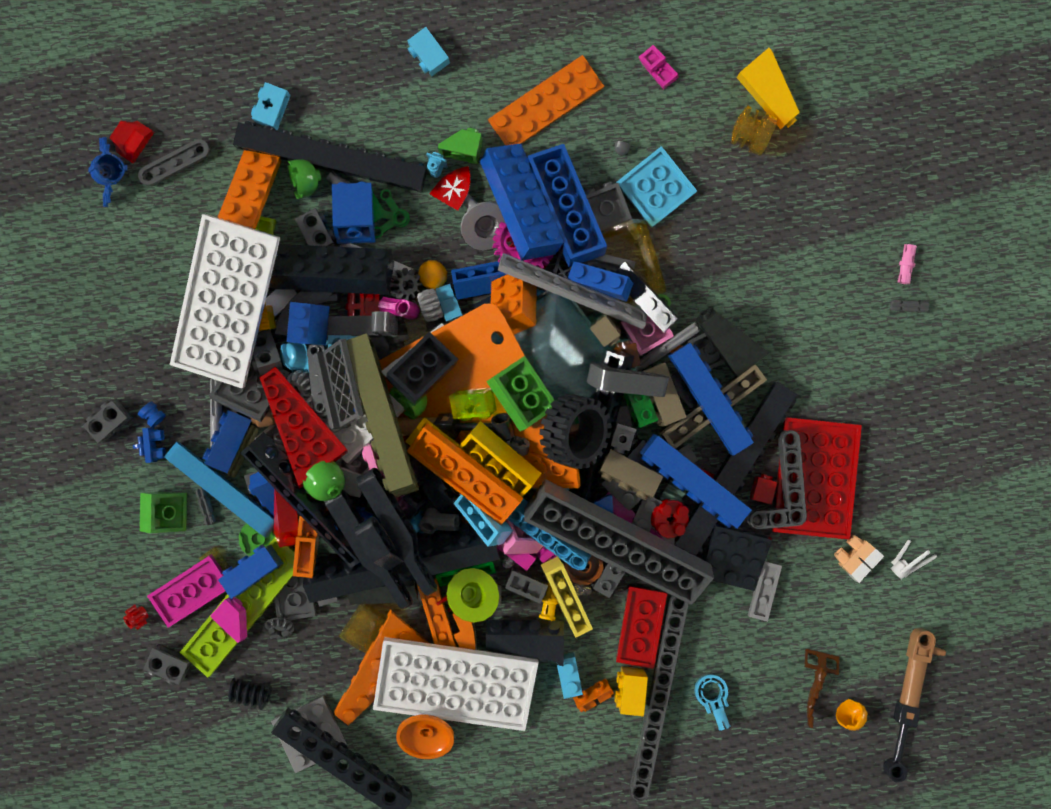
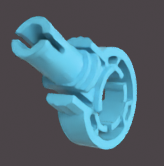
[694,674,731,730]

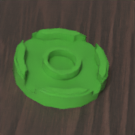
[239,524,275,556]

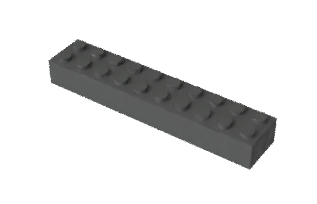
[524,479,714,605]

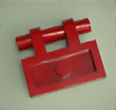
[346,293,380,316]

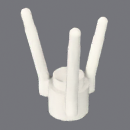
[890,540,937,580]

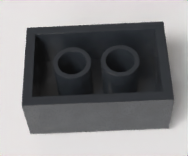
[386,332,458,406]

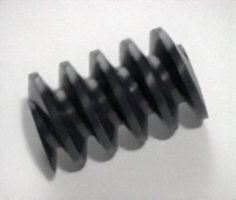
[228,677,272,710]

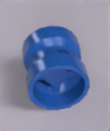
[138,401,166,428]

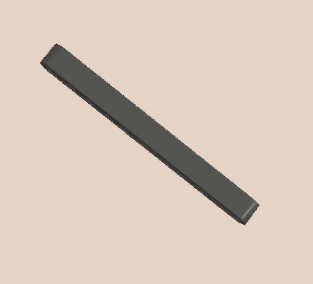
[630,595,688,801]

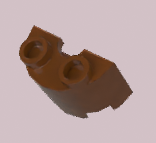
[613,340,641,368]

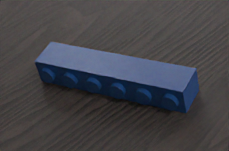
[668,343,754,455]

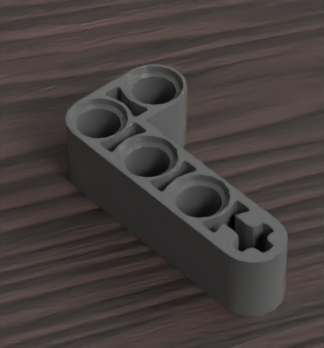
[587,362,669,397]

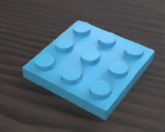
[616,146,697,228]

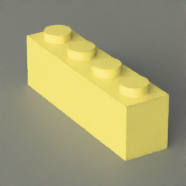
[541,556,593,638]

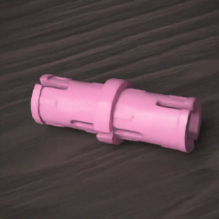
[898,244,917,284]

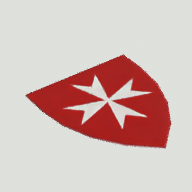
[430,166,470,210]

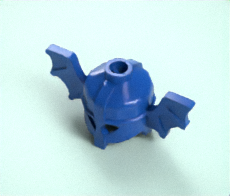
[88,137,127,207]

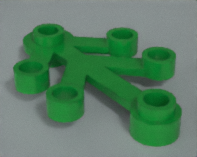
[372,189,410,239]

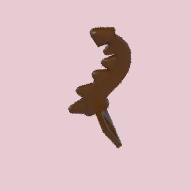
[804,649,839,728]

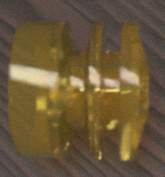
[730,105,778,156]

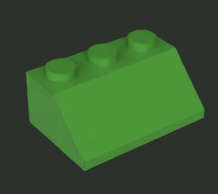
[486,356,555,431]

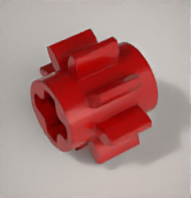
[123,605,149,630]

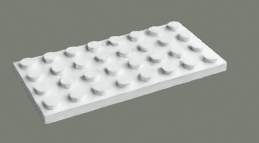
[170,214,280,388]
[373,637,538,731]

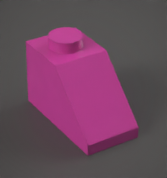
[210,597,247,643]

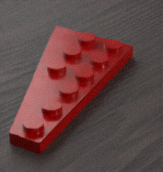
[260,367,348,489]

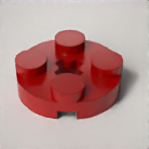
[651,499,689,538]

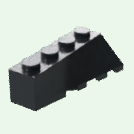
[486,620,564,666]

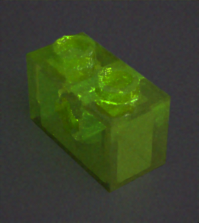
[449,388,497,421]

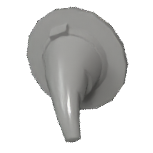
[461,194,505,250]

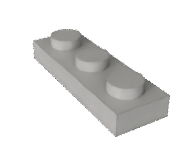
[748,561,782,622]

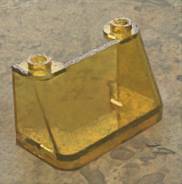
[601,219,666,304]

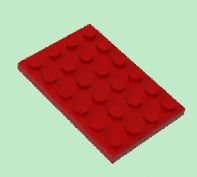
[772,418,862,540]

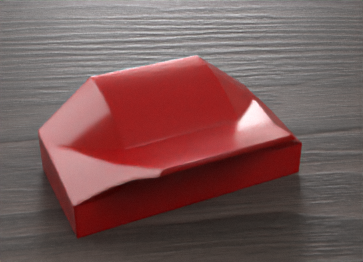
[110,120,154,164]

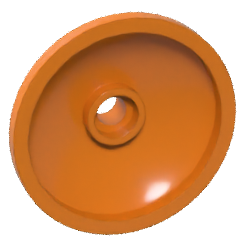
[396,714,454,759]

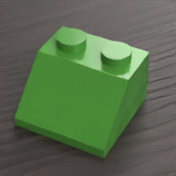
[438,128,483,164]
[140,492,187,533]

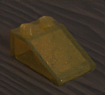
[338,604,388,653]

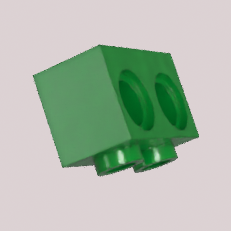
[623,393,658,428]

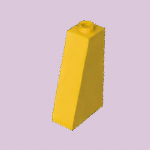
[736,48,800,129]

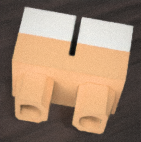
[834,535,884,583]

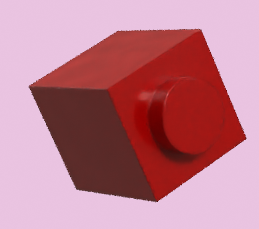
[749,474,777,505]

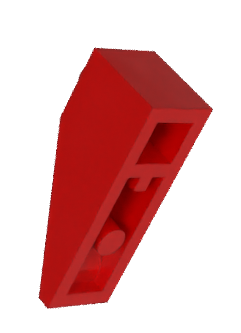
[274,489,299,548]

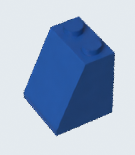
[332,181,376,244]
[287,302,330,345]

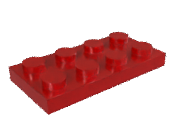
[616,586,667,669]

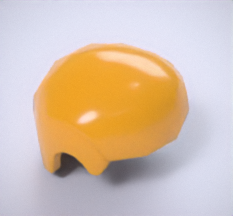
[418,260,447,290]
[836,699,868,731]

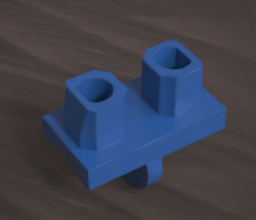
[133,428,166,463]

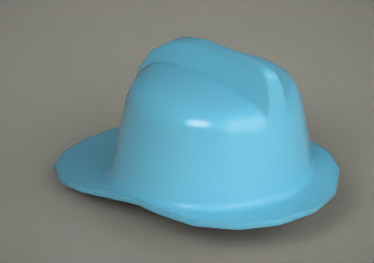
[280,342,309,372]

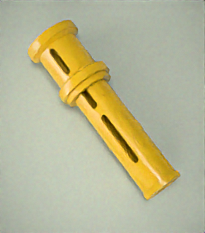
[539,563,564,621]

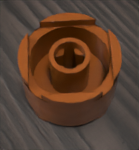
[564,555,603,585]

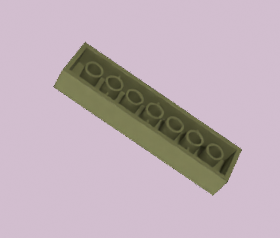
[346,333,419,497]

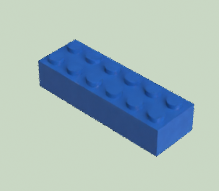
[480,144,564,261]
[528,144,607,267]
[639,434,752,528]

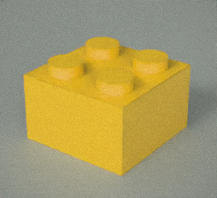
[614,666,648,716]

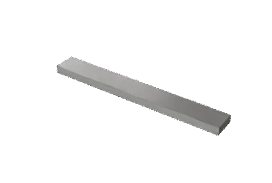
[498,253,647,329]

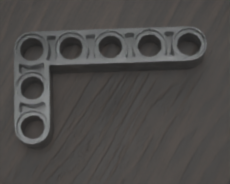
[327,311,398,337]
[746,430,806,529]

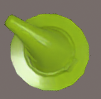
[447,568,500,623]

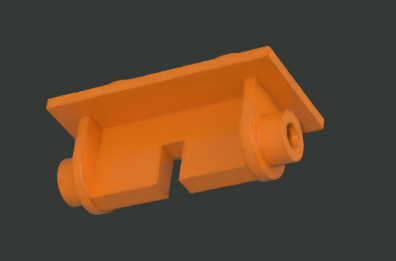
[573,678,614,712]

